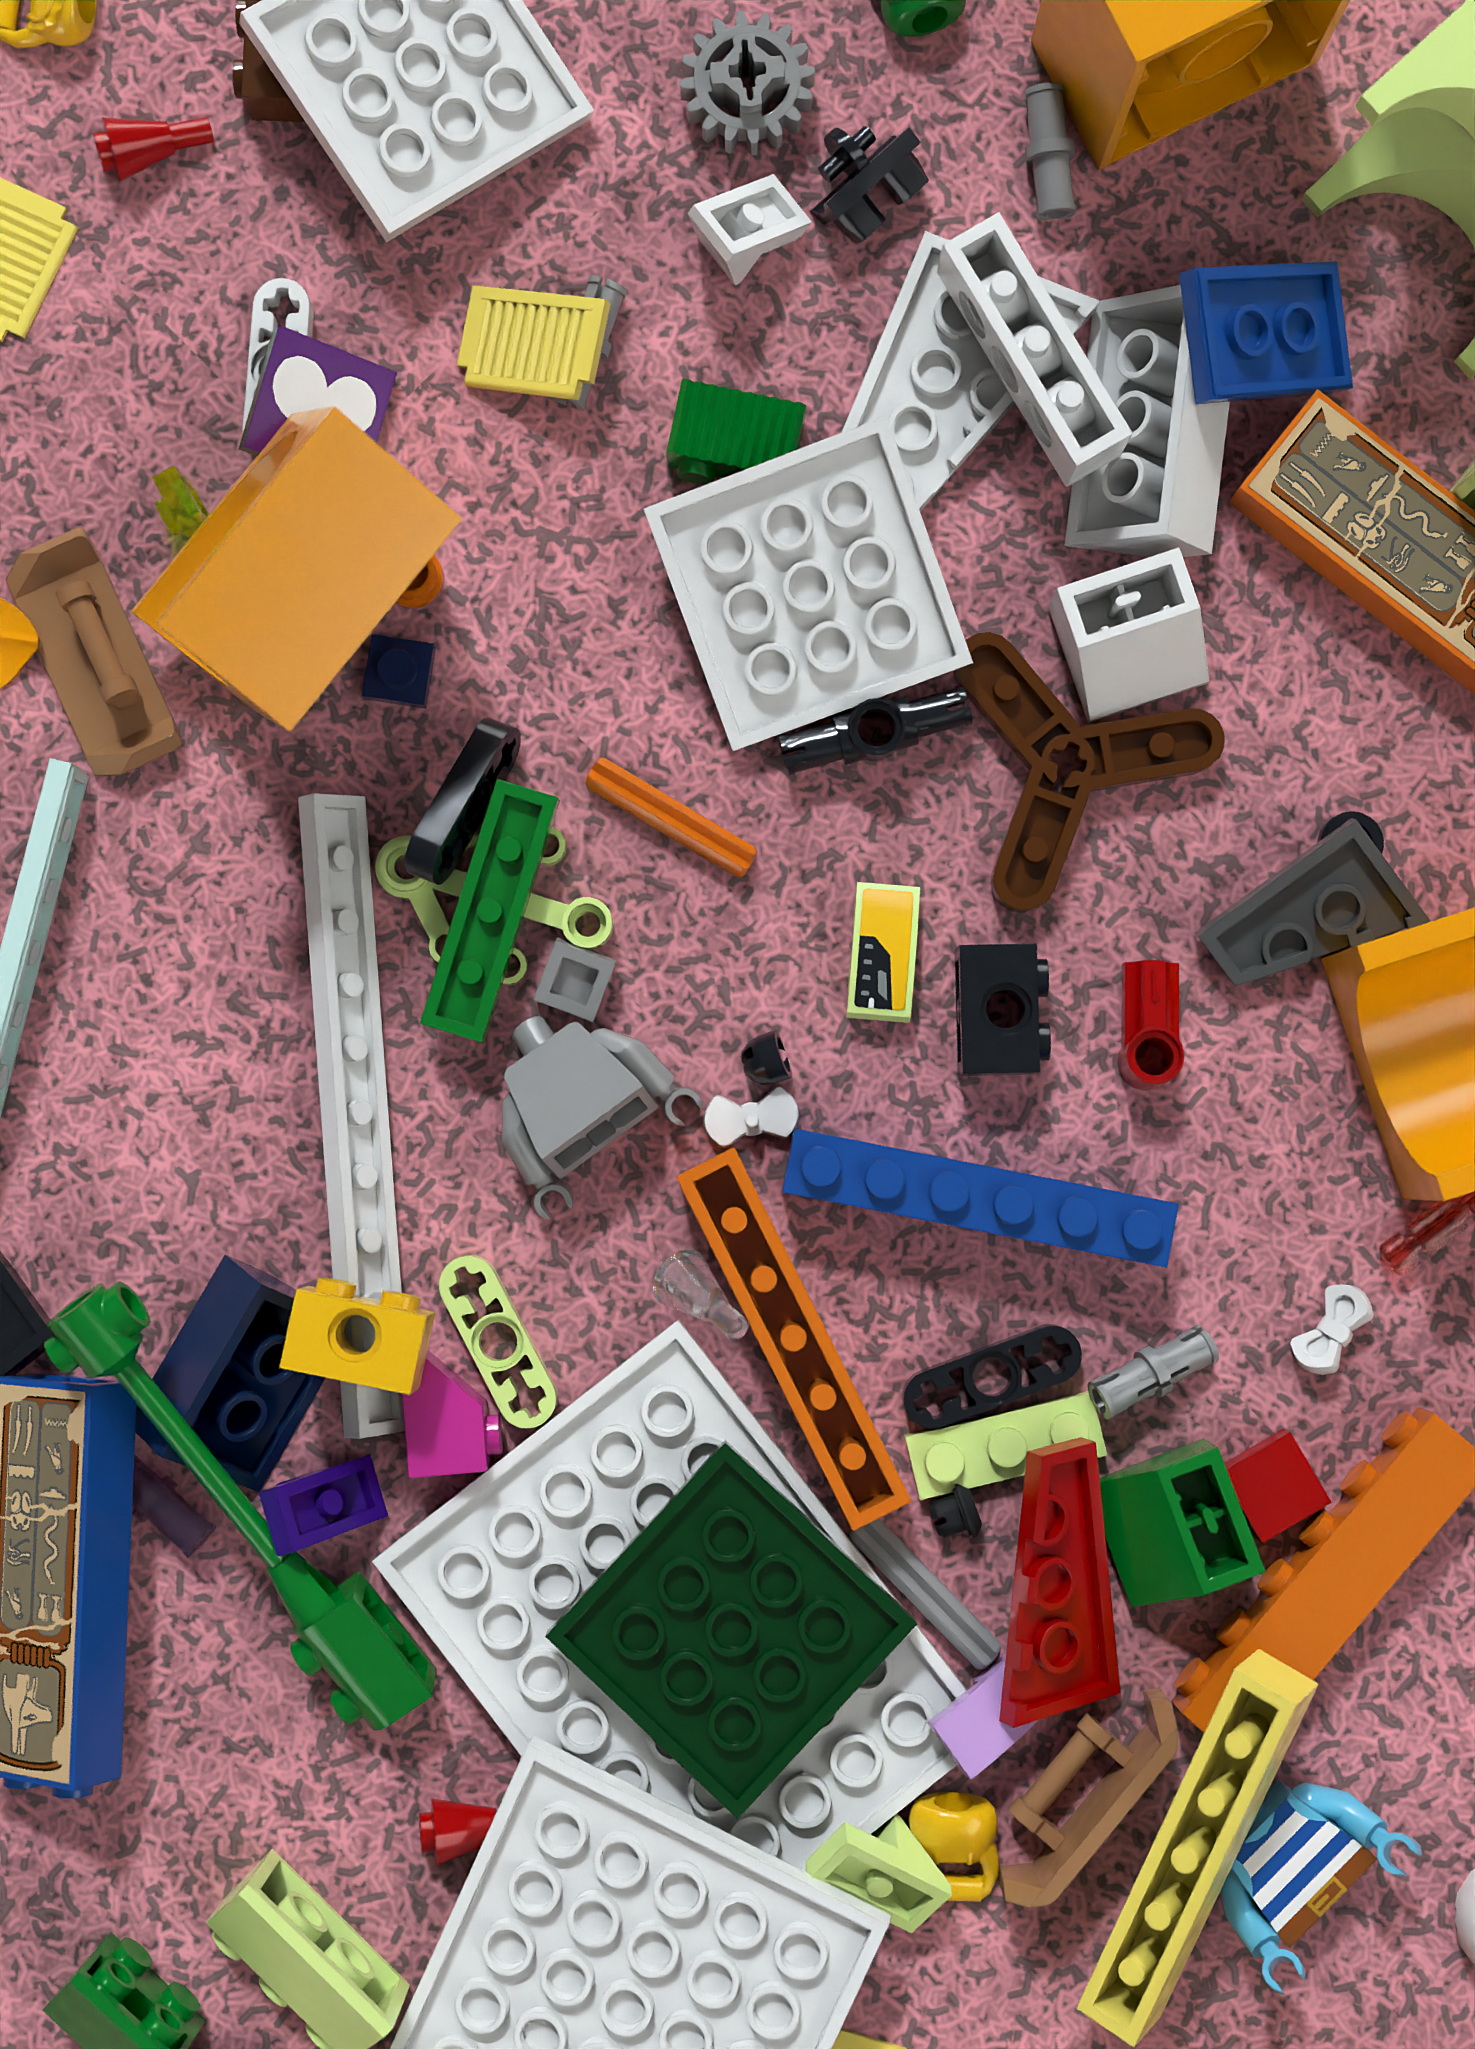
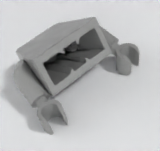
[502,1016,702,1219]

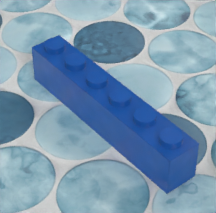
[781,1128,1179,1268]

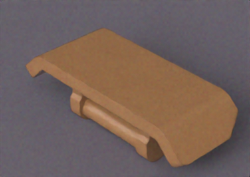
[5,528,182,776]
[999,1687,1178,1908]

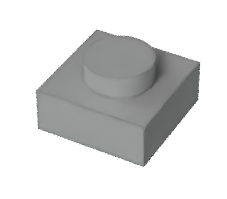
[533,937,616,1022]

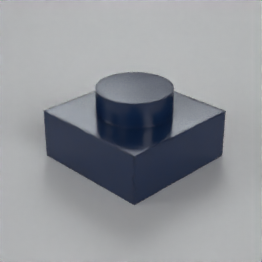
[362,634,436,709]

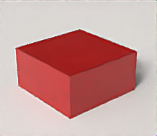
[1224,1429,1332,1543]

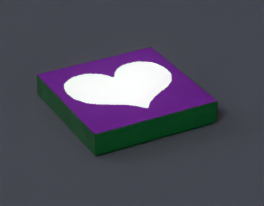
[238,325,397,456]

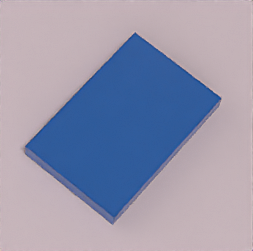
[1179,261,1353,404]

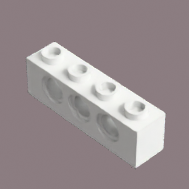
[937,212,1133,487]

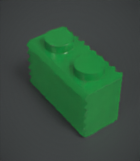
[666,379,806,485]

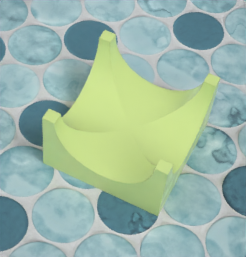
[1301,0,1475,380]

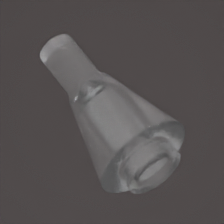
[653,1249,749,1341]

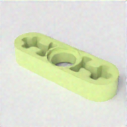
[439,1255,558,1429]

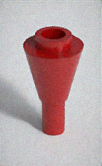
[93,117,214,182]
[419,1798,497,1866]

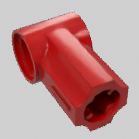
[1117,960,1185,1091]

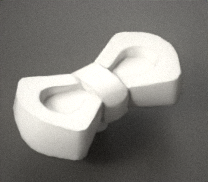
[703,1086,799,1149]
[1291,1284,1374,1375]

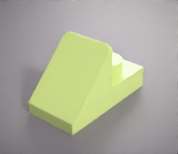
[805,1813,952,1934]

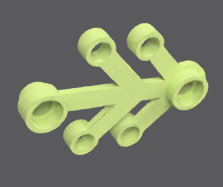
[375,827,613,985]

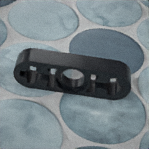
[405,717,521,885]
[902,1324,1082,1429]

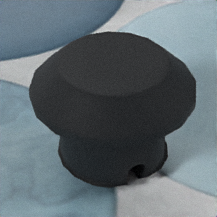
[929,1484,982,1538]

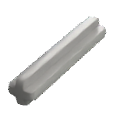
[849,1518,1002,1670]

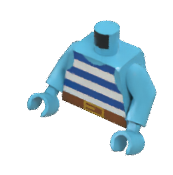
[1220,1780,1422,1995]

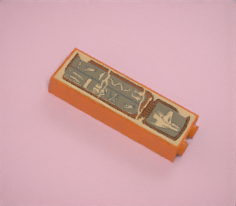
[1228,389,1475,695]

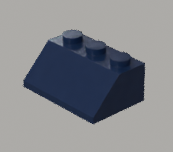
[135,1254,326,1492]

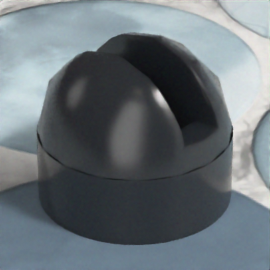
[741,1030,792,1085]

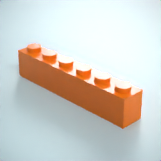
[676,1147,912,1531]
[1172,1407,1475,1733]

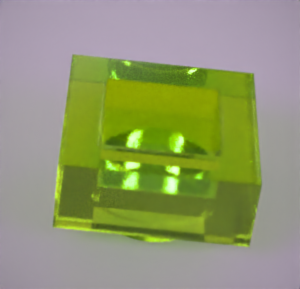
[152,465,209,539]

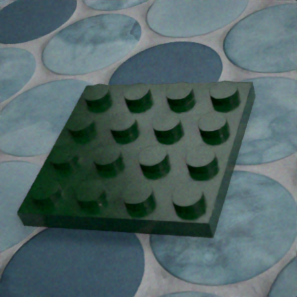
[545,1440,918,1820]

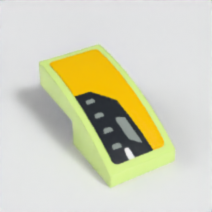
[846,882,920,1023]

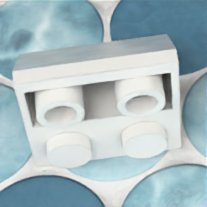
[1047,547,1209,723]

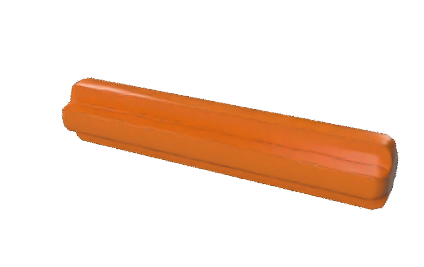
[585,758,757,878]

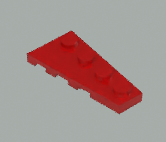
[999,1437,1121,1728]

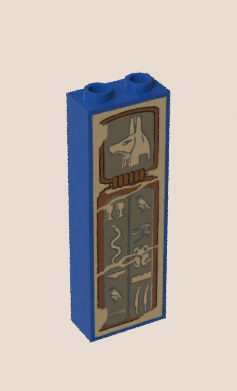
[0,1373,136,1799]

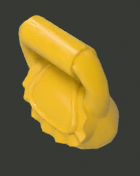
[0,0,97,49]
[908,1792,999,1902]

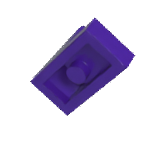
[258,1454,388,1556]

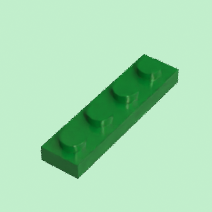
[420,779,560,1044]

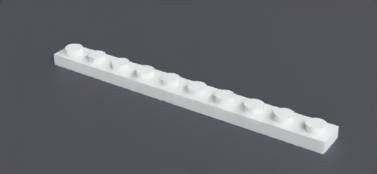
[298,793,405,1439]

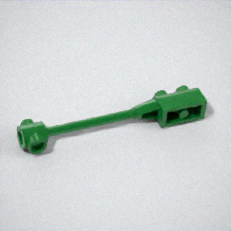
[45,1282,436,1730]

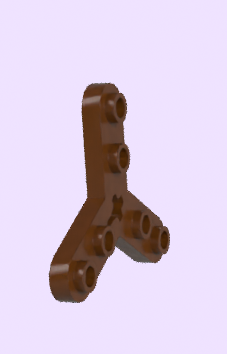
[954,632,1225,913]

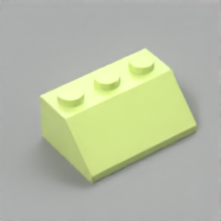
[206,1849,410,2049]

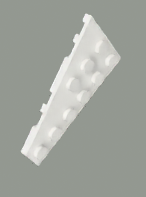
[842,231,1100,512]

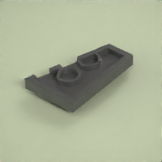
[1195,818,1431,986]

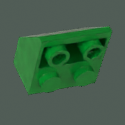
[1100,1438,1266,1607]
[42,1932,205,2049]

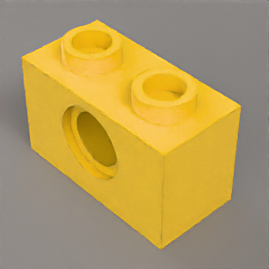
[279,1277,435,1395]

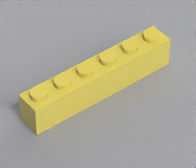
[1076,1649,1319,2047]

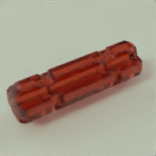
[1379,1191,1475,1276]

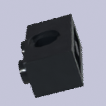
[954,943,1051,1076]

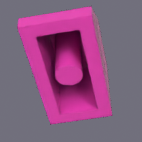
[402,1350,503,1478]

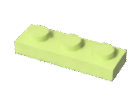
[904,1391,1107,1500]

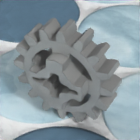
[680,11,815,156]

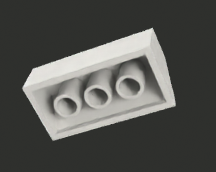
[1065,285,1230,557]

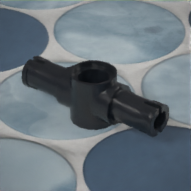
[778,685,972,776]

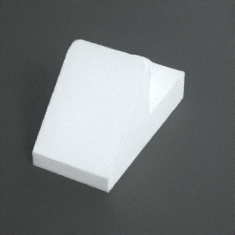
[688,174,812,285]

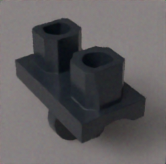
[810,126,929,244]

